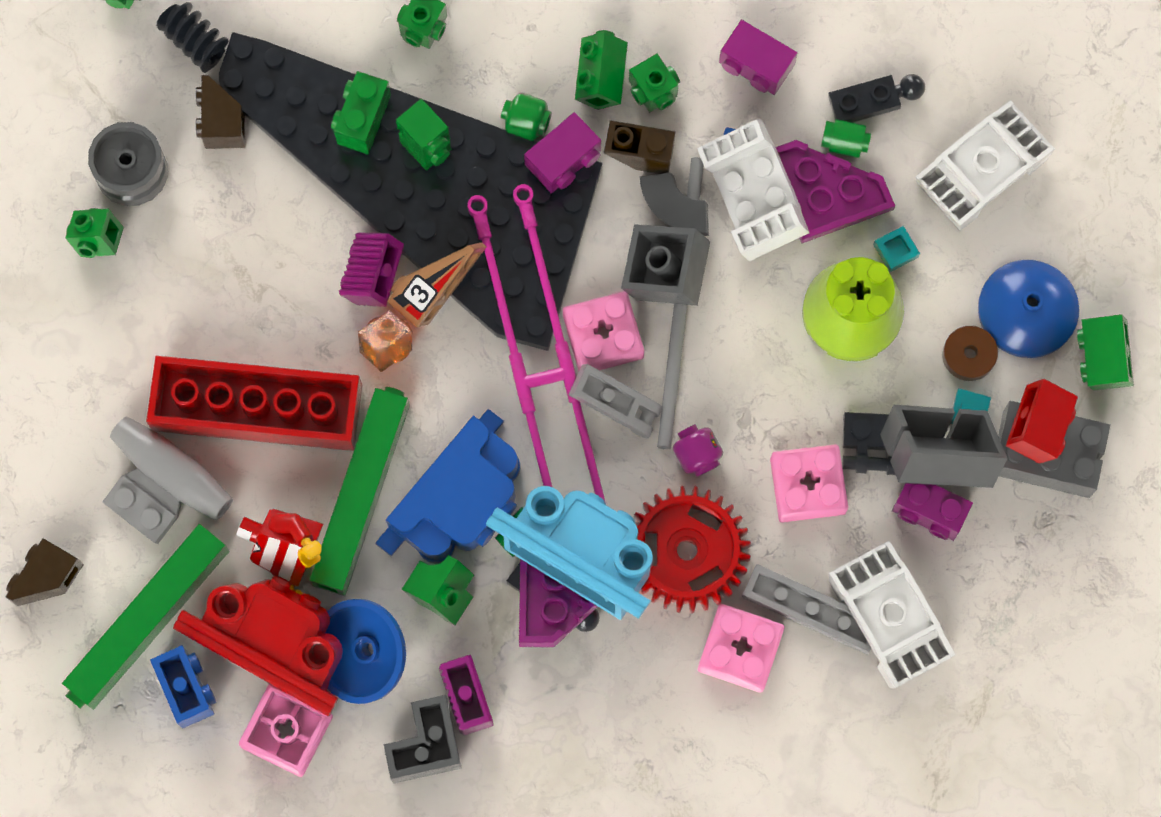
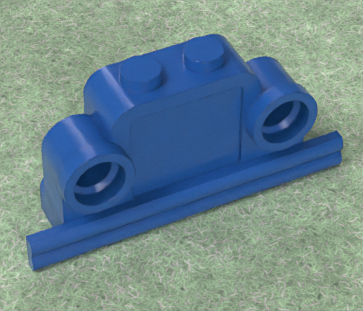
[375,409,520,564]

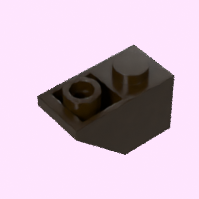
[196,75,245,149]
[604,120,676,174]
[5,538,84,606]

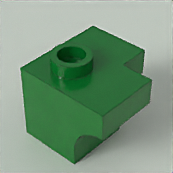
[401,555,474,625]

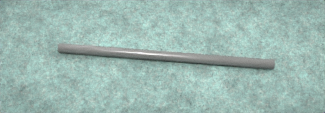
[657,157,704,449]

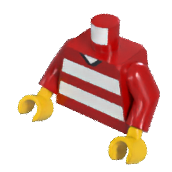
[236,509,324,595]

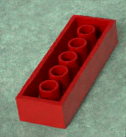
[146,355,362,451]

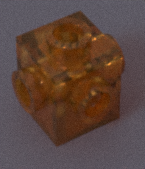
[358,310,413,372]

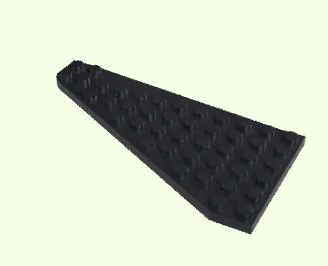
[219,32,602,351]

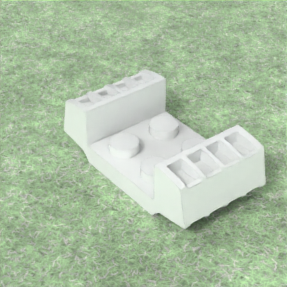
[916,100,1055,231]
[697,119,809,261]
[829,541,955,688]

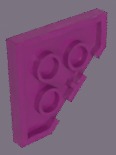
[775,140,895,244]
[519,559,598,647]

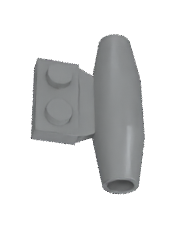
[103,417,233,544]

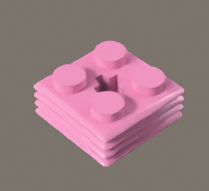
[563,291,644,371]
[770,444,848,522]
[698,604,785,692]
[239,684,333,777]

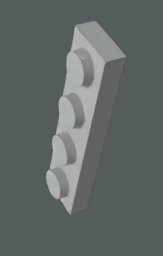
[742,564,871,655]

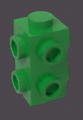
[575,30,628,110]

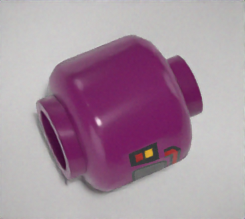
[673,424,723,477]

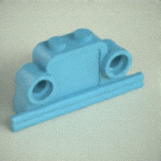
[486,486,653,620]

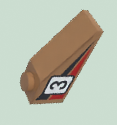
[387,243,487,328]

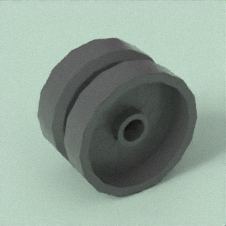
[88,122,168,206]

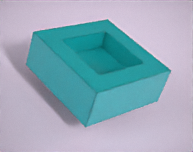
[873,225,920,272]
[950,388,991,424]

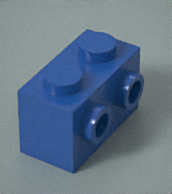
[150,645,217,728]

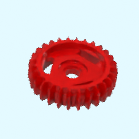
[634,486,751,613]

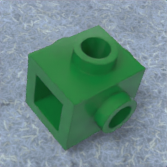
[397,0,447,49]
[629,53,680,113]
[65,208,124,258]

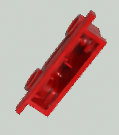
[173,577,343,717]

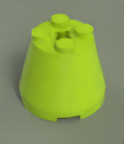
[802,257,904,361]

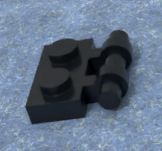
[842,412,895,475]

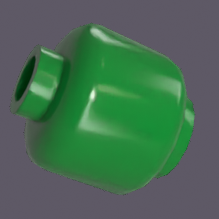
[500,93,552,141]

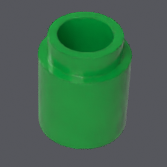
[821,119,871,158]

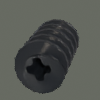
[156,2,229,73]

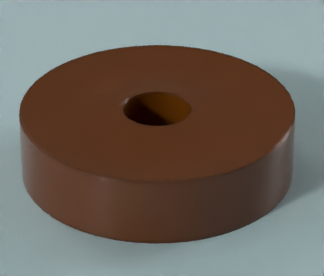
[942,326,998,381]

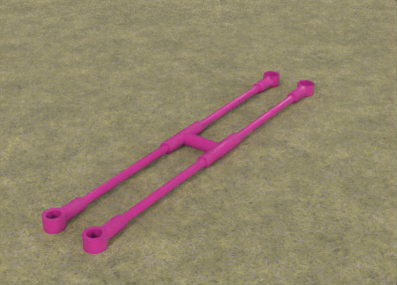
[467,184,606,503]

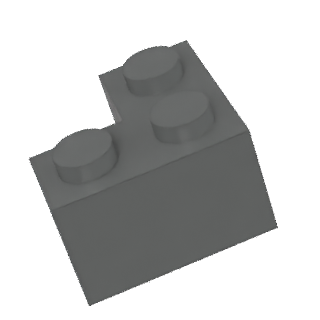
[383,695,462,784]

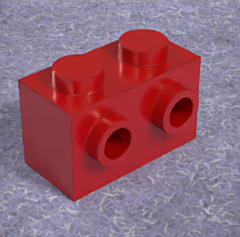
[1005,379,1078,464]

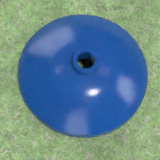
[978,260,1079,358]
[325,599,406,704]

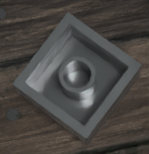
[621,224,710,306]

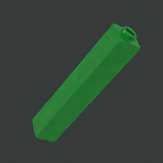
[310,387,410,596]
[61,524,230,710]

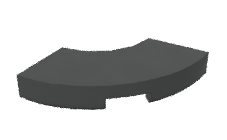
[640,173,709,236]

